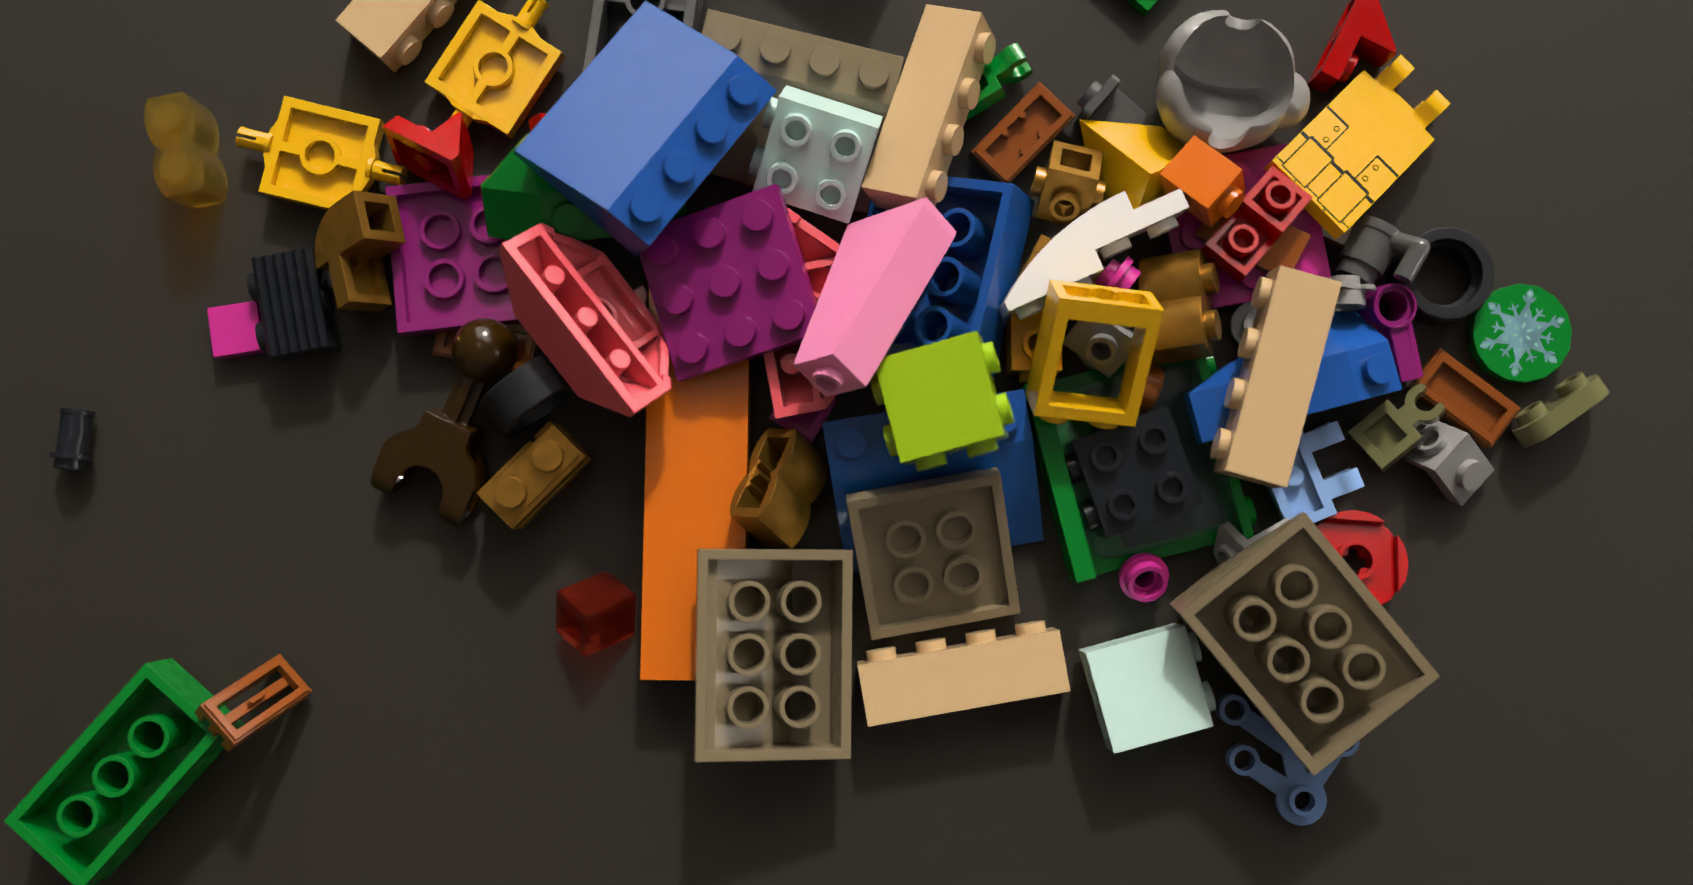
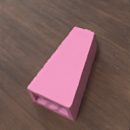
[793,197,956,397]

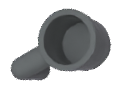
[1334,215,1431,284]

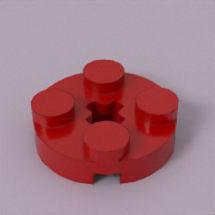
[1317,510,1408,605]

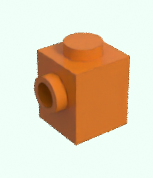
[1160,135,1245,228]

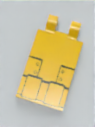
[1264,55,1451,240]

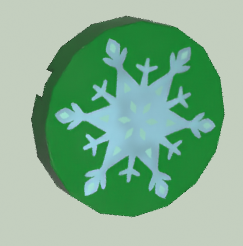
[1467,283,1572,383]

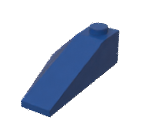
[1184,311,1402,444]

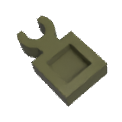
[1348,383,1445,472]

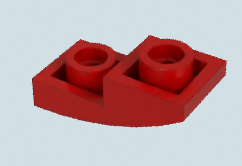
[1201,166,1313,283]

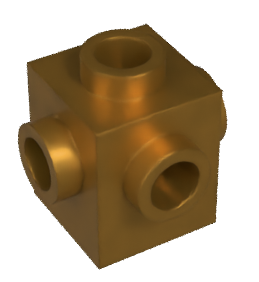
[1030,140,1106,226]

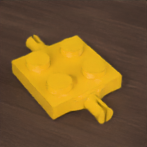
[424,0,565,139]
[235,96,407,210]

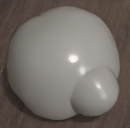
[1156,10,1311,154]

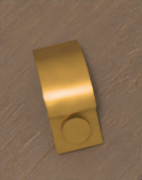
[315,190,406,312]

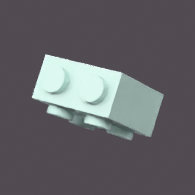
[748,85,883,224]
[1078,623,1216,754]

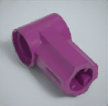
[1355,283,1423,382]

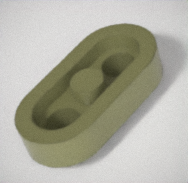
[1511,372,1610,448]

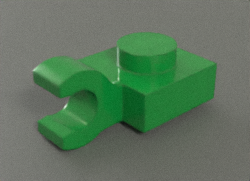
[966,43,1033,121]

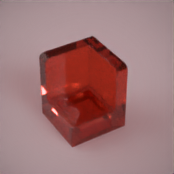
[556,572,636,657]

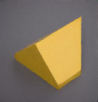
[1079,119,1185,209]

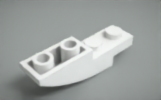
[999,188,1189,320]

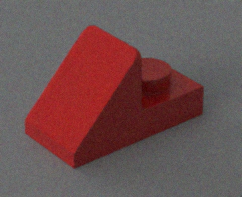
[1307,0,1397,94]
[383,112,474,200]

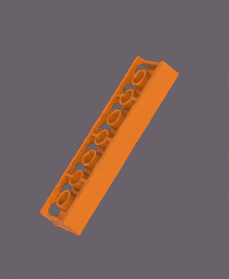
[640,288,752,681]

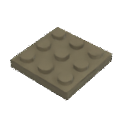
[845,467,1021,640]

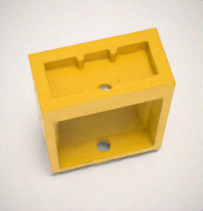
[1025,280,1164,429]

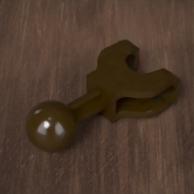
[370,318,518,527]

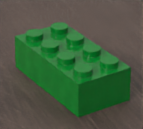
[4,658,245,885]

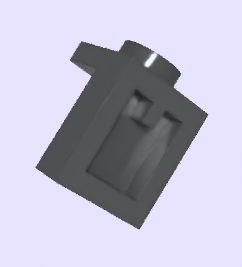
[1074,74,1154,129]

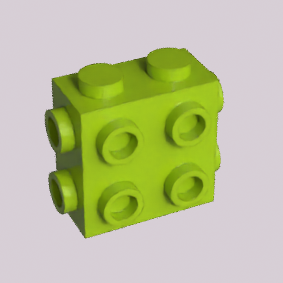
[870,331,1015,472]

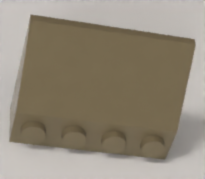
[702,9,904,215]
[1169,512,1440,776]
[694,549,853,762]

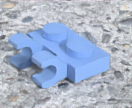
[1267,421,1365,523]

